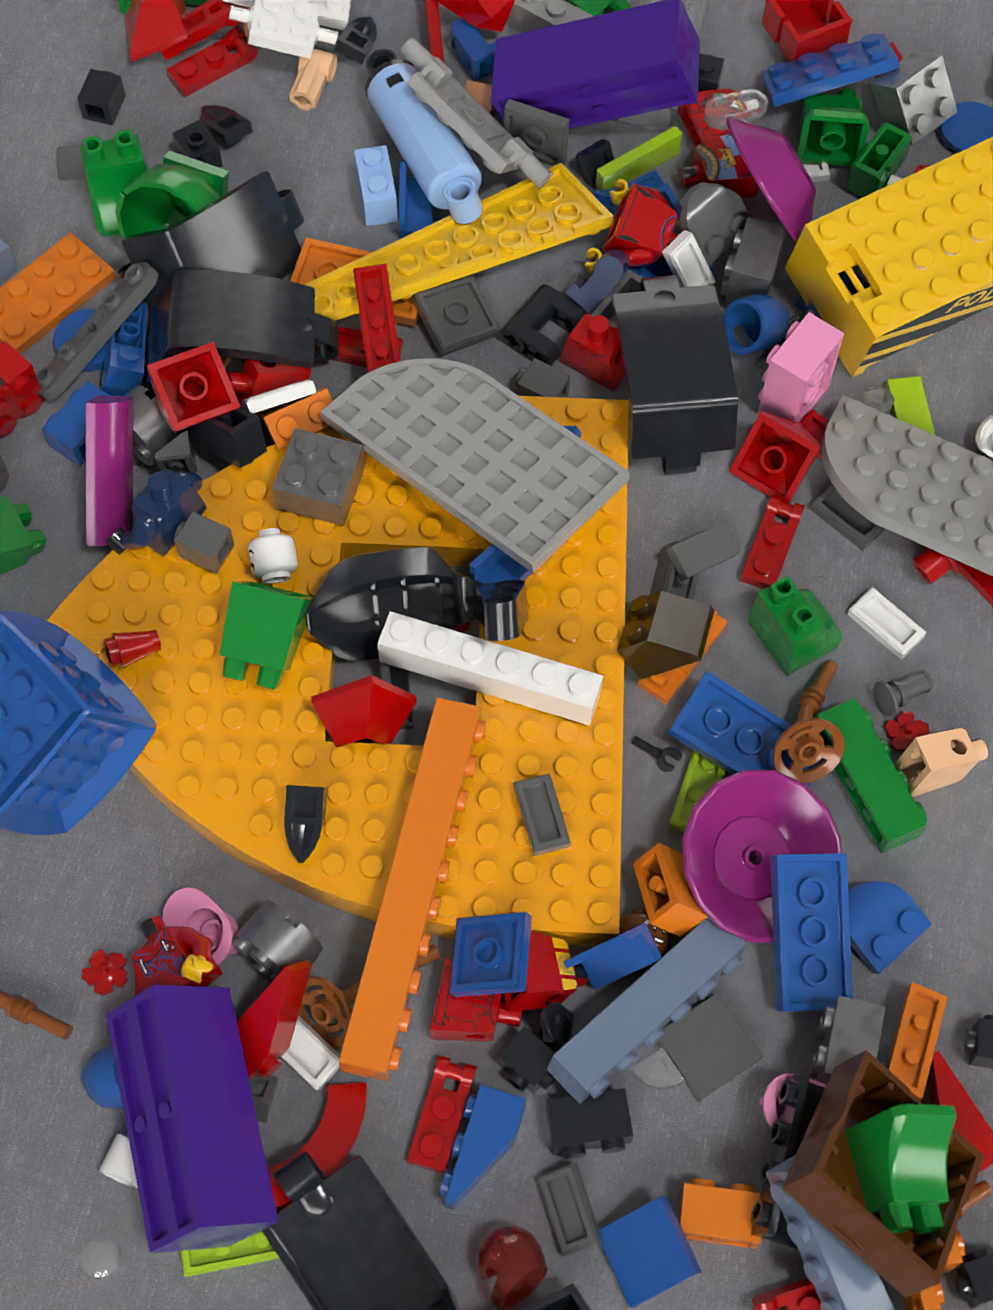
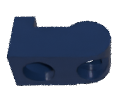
[565,249,630,314]

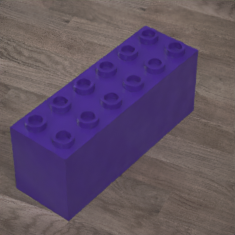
[491,0,700,129]
[106,985,279,1253]

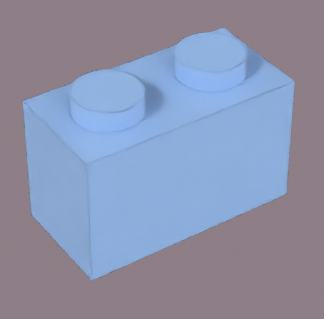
[354,145,398,226]

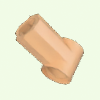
[289,49,337,111]

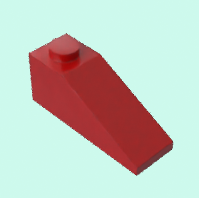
[237,960,312,1079]
[927,1050,993,1174]

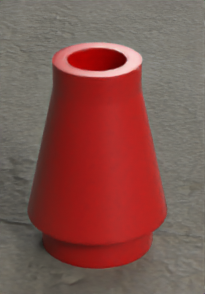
[103,629,161,668]

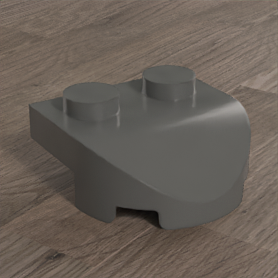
[675,182,751,266]

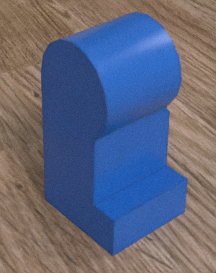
[451,19,496,81]

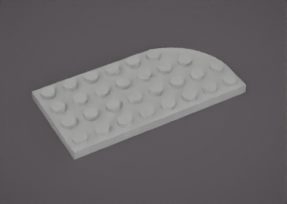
[321,358,629,573]
[821,395,993,576]

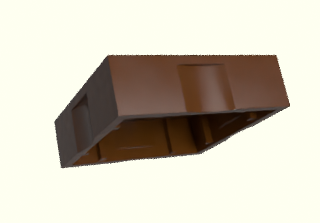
[782,1050,984,1297]

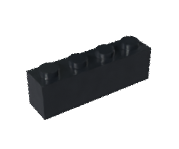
[146,384,267,468]

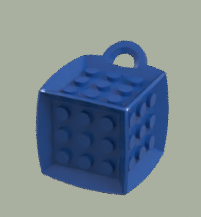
[0,610,156,835]

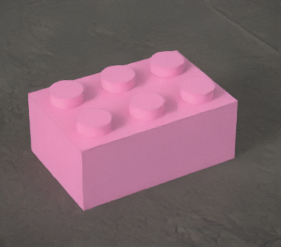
[758,312,845,422]

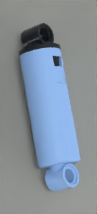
[365,49,483,224]

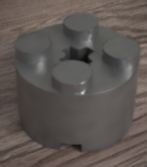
[125,385,180,466]
[232,900,323,980]

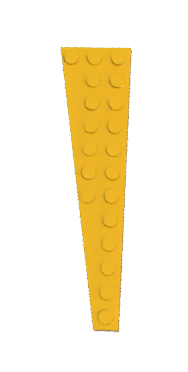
[304,163,614,321]

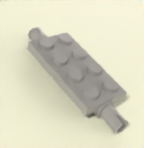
[400,37,553,188]

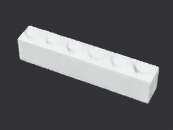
[378,611,603,726]

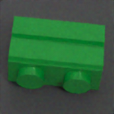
[847,122,912,197]

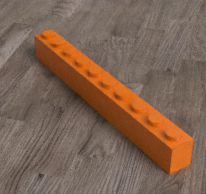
[339,697,487,1082]

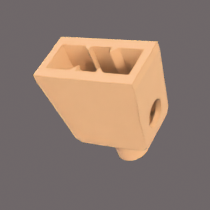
[894,728,988,797]

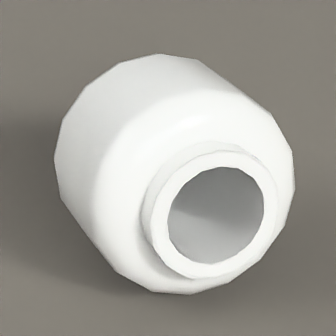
[248,528,298,584]

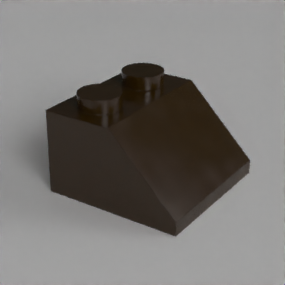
[617,591,714,680]

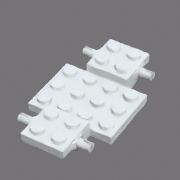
[222,0,351,59]

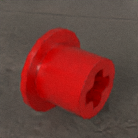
[912,548,960,585]

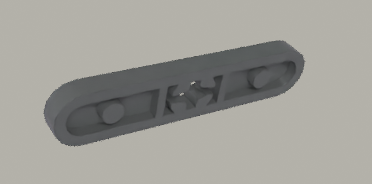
[36,262,158,401]

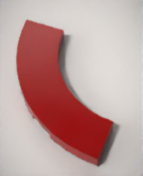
[267,1082,367,1209]

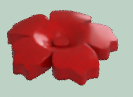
[884,710,930,752]
[81,949,128,996]

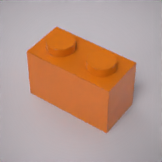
[260,386,333,449]
[633,843,708,937]
[678,1178,762,1249]

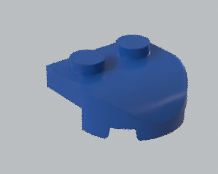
[848,881,932,974]

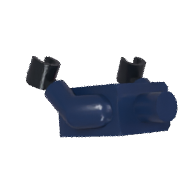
[106,464,207,556]

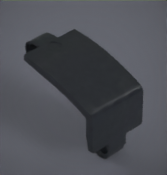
[117,171,304,308]
[144,269,339,383]
[612,275,738,475]
[262,1151,460,1310]

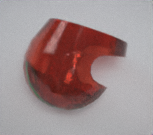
[476,1226,548,1310]

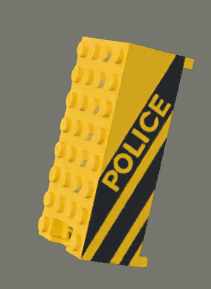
[785,137,993,378]

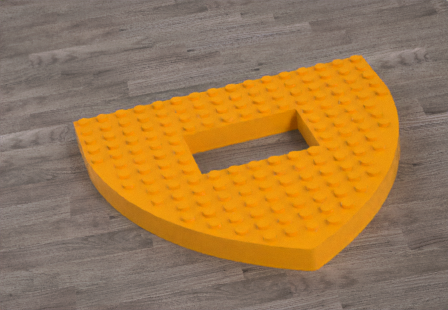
[47,396,629,946]

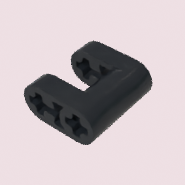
[500,284,588,366]

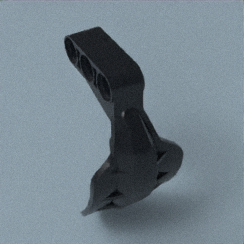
[305,545,528,661]

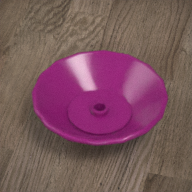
[726,115,816,243]
[682,770,842,943]

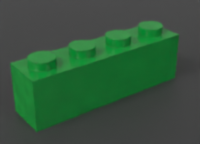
[816,698,927,854]

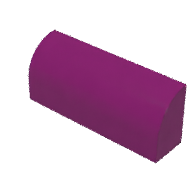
[86,395,133,546]

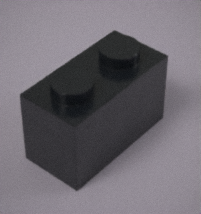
[546,1088,633,1159]

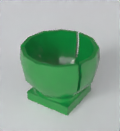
[115,151,229,239]

